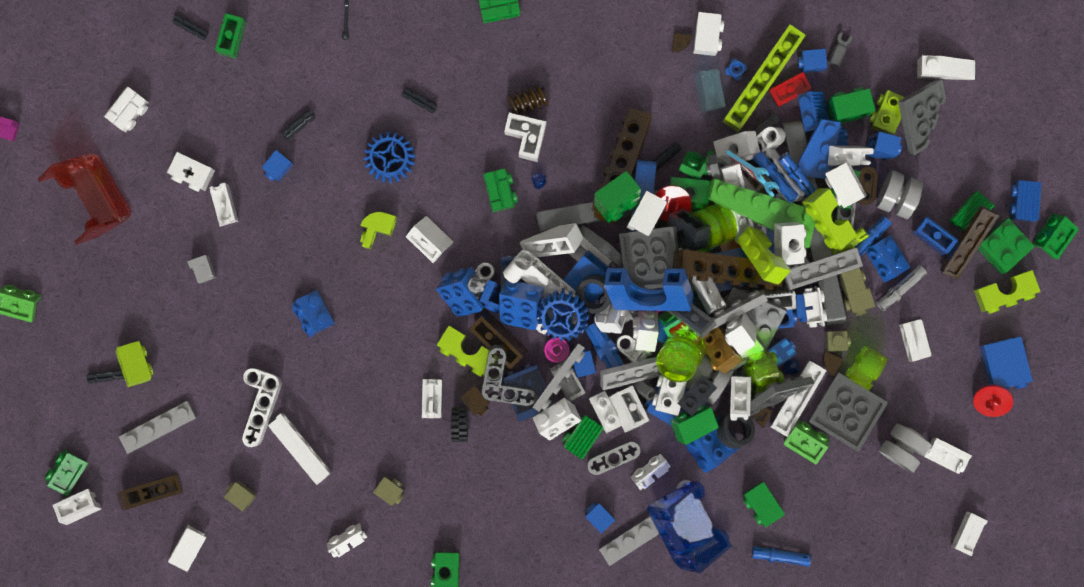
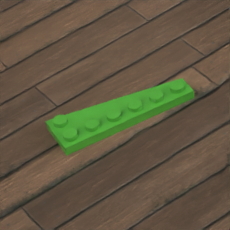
[707,179,815,248]

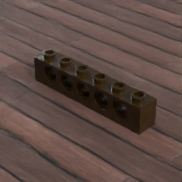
[591,107,652,224]
[672,250,782,290]

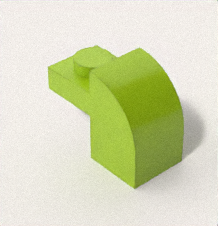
[360,212,397,250]

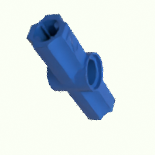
[585,323,624,369]

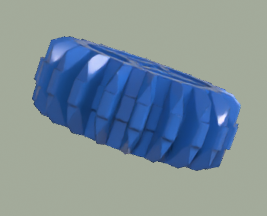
[364,132,416,184]
[536,289,589,342]

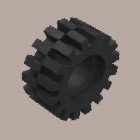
[451,407,468,442]

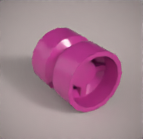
[544,338,569,363]

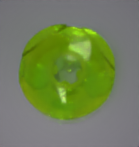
[845,345,888,391]
[743,349,784,394]

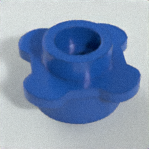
[725,58,748,81]

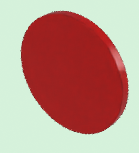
[655,185,691,222]
[973,385,1013,417]

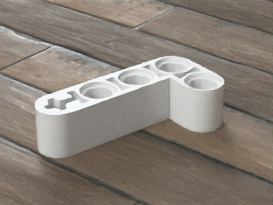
[754,127,804,202]
[503,250,576,306]
[242,369,282,447]

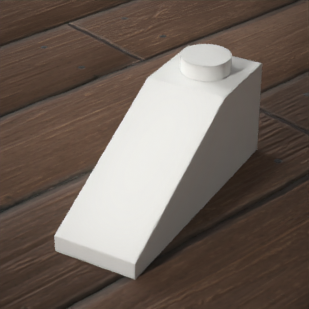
[917,55,975,80]
[520,223,584,257]

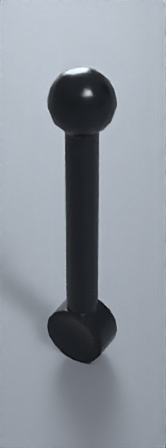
[342,1,349,40]

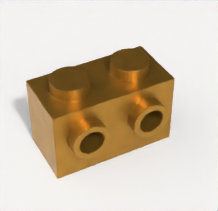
[699,326,743,374]

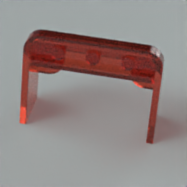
[38,153,131,245]

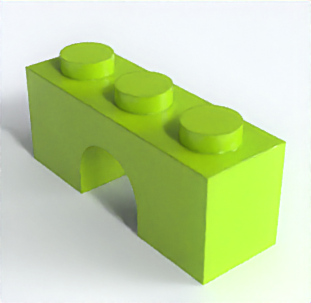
[803,188,857,250]
[736,226,791,285]
[974,270,1041,314]
[437,326,498,377]

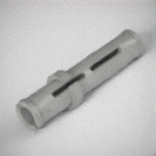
[876,265,927,311]

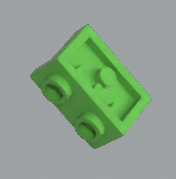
[0,285,41,323]
[783,420,830,464]

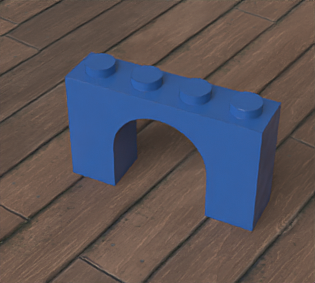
[604,268,693,311]

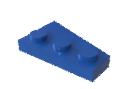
[797,119,841,179]

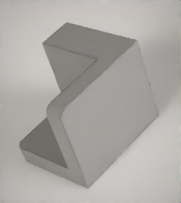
[187,255,217,284]

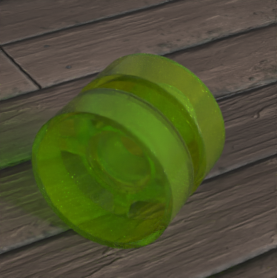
[691,203,737,252]
[656,330,705,382]

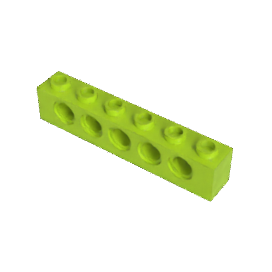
[723,25,806,132]

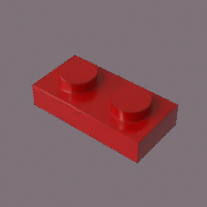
[769,72,812,108]

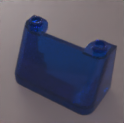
[647,481,732,573]

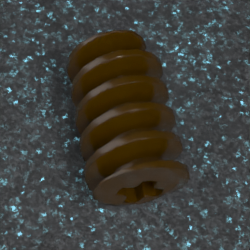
[507,84,549,115]

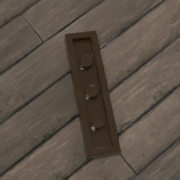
[940,206,999,280]

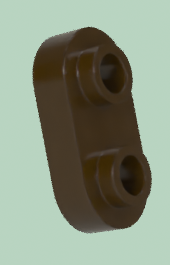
[857,167,878,205]

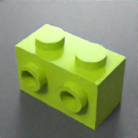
[869,90,905,135]
[115,341,153,388]

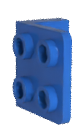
[436,267,483,317]
[499,280,544,330]
[685,417,740,473]

